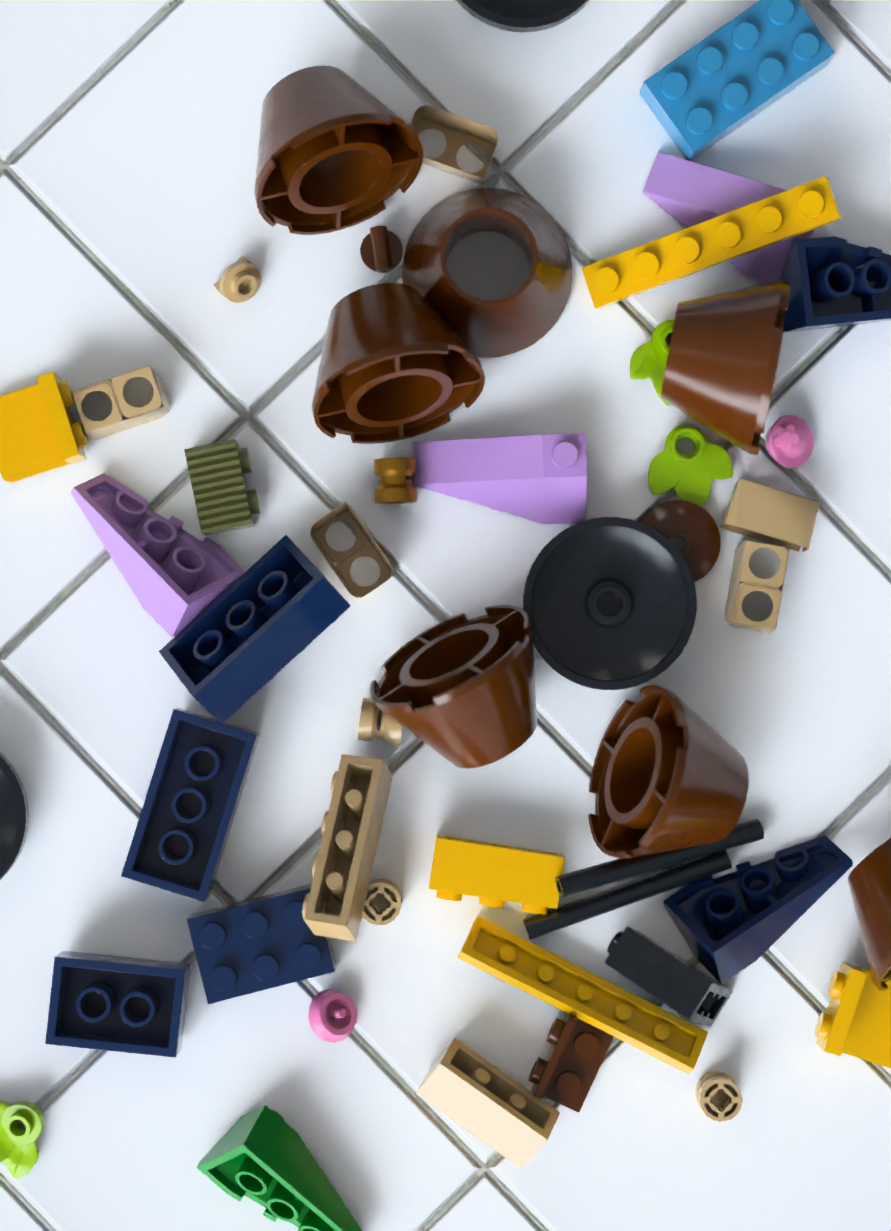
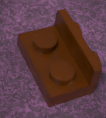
[528,1013,614,1113]

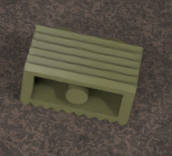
[184,439,261,536]

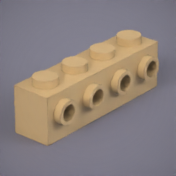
[302,754,393,942]

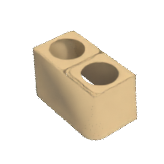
[410,105,498,184]
[72,365,170,441]
[720,478,820,553]
[310,502,394,599]
[725,541,789,633]

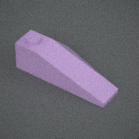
[642,151,814,284]
[413,433,587,524]
[71,473,245,637]

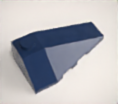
[780,236,891,333]
[663,835,853,984]

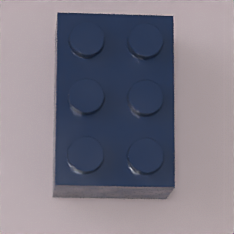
[187,883,337,1004]
[45,950,191,1058]

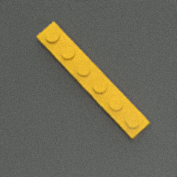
[581,176,842,309]
[457,916,708,1074]

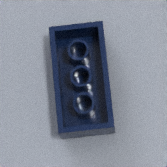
[159,535,351,724]
[121,708,261,902]

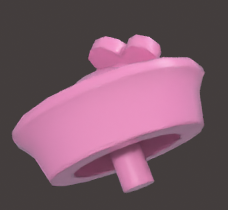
[766,415,813,468]
[308,989,357,1043]

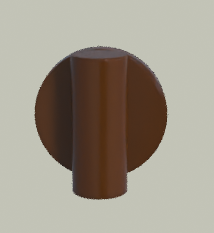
[360,226,403,273]

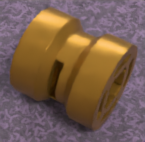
[374,457,417,504]

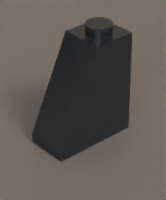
[604,926,733,1028]

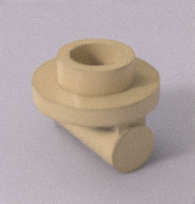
[213,255,261,303]

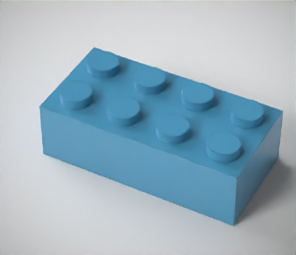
[639,0,835,161]

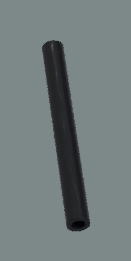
[555,819,764,897]
[523,850,732,940]

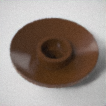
[640,500,721,582]

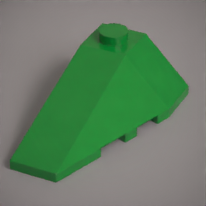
[196,1105,362,1231]

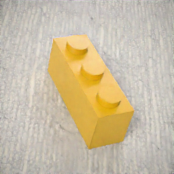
[429,834,565,914]

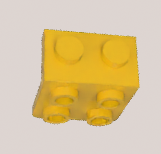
[0,372,89,483]
[815,961,891,1069]

